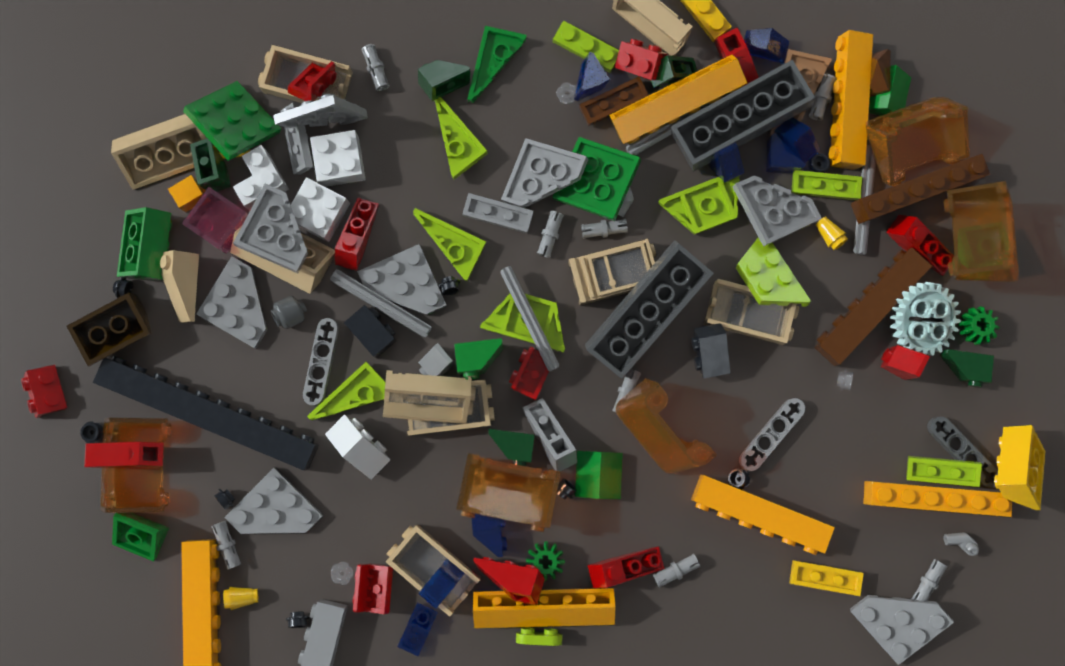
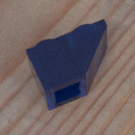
[471,509,507,557]

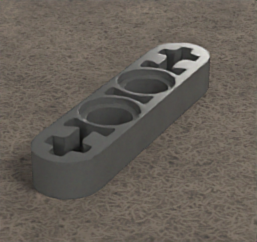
[927,417,998,488]

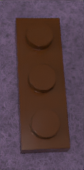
[579,76,649,127]

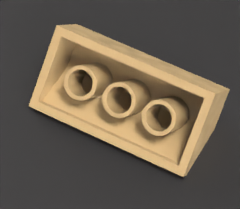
[111,114,207,190]
[230,226,335,294]

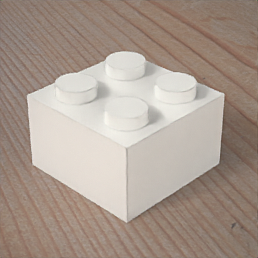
[310,130,366,187]
[291,177,350,242]

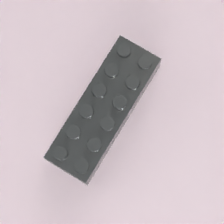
[671,60,815,172]
[585,240,714,379]

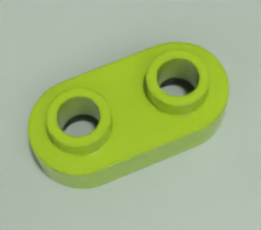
[516,627,563,646]

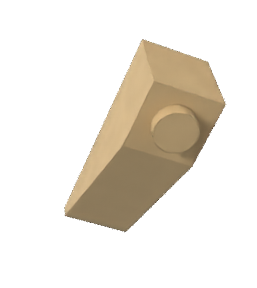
[160,250,199,323]

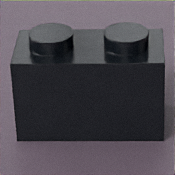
[344,305,397,359]
[691,323,730,379]

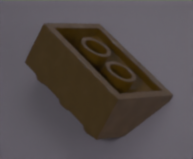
[66,293,151,367]

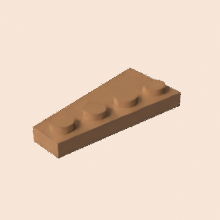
[769,49,832,141]

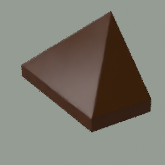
[870,49,891,97]

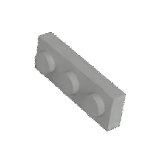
[280,103,313,174]
[462,193,534,234]

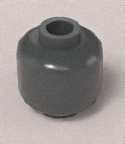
[271,296,307,329]

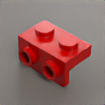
[615,38,669,80]
[288,61,337,101]
[509,346,549,400]
[21,365,67,418]
[353,563,393,614]

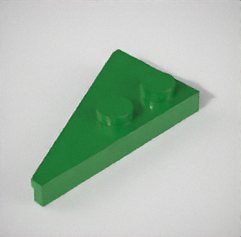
[467,26,527,103]

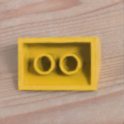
[994,425,1046,510]

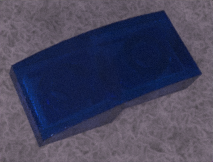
[397,602,438,657]

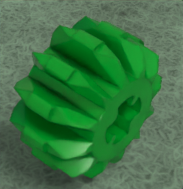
[958,306,1000,345]
[526,541,565,582]

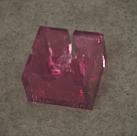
[182,187,248,254]

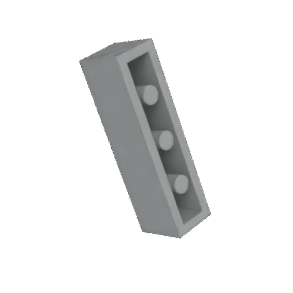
[298,599,348,666]

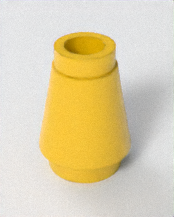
[816,216,848,250]
[223,587,258,610]

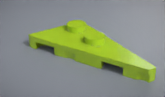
[435,98,488,180]
[413,208,486,282]
[307,362,386,421]

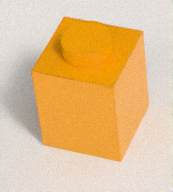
[168,175,209,212]

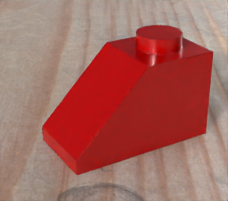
[881,345,930,380]

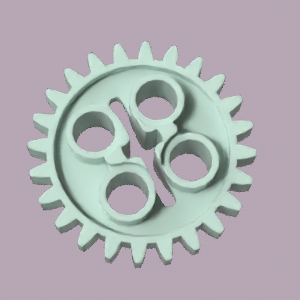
[890,282,961,356]

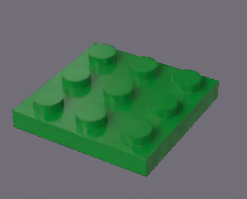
[183,81,281,161]
[552,137,641,222]

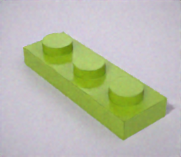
[553,20,619,73]
[791,170,862,200]
[906,456,982,487]

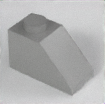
[418,343,455,376]

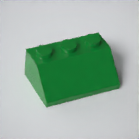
[117,207,172,280]
[454,338,504,380]

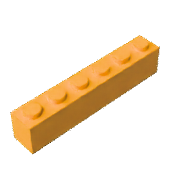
[829,30,873,170]
[609,55,747,144]
[691,475,835,555]
[863,481,1012,517]
[181,539,221,666]
[473,588,615,628]

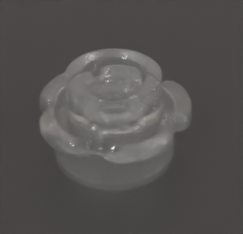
[556,82,578,104]
[837,369,854,391]
[330,562,353,585]

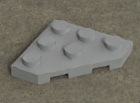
[273,94,368,128]
[501,138,588,208]
[732,175,822,247]
[233,183,308,274]
[357,244,447,315]
[196,256,268,349]
[224,467,324,534]
[850,595,954,665]

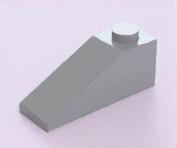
[522,398,577,473]

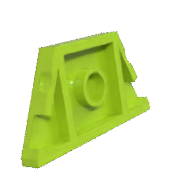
[658,169,741,235]
[736,237,811,307]
[480,293,565,353]

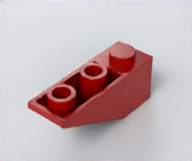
[715,28,759,87]
[335,198,379,271]
[886,215,956,276]
[84,442,164,470]
[588,546,664,588]
[473,557,545,605]

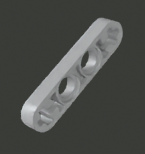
[303,318,339,406]
[739,398,805,471]

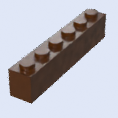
[850,154,990,225]
[814,247,932,366]

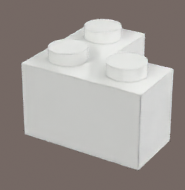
[233,145,289,211]
[325,414,390,480]

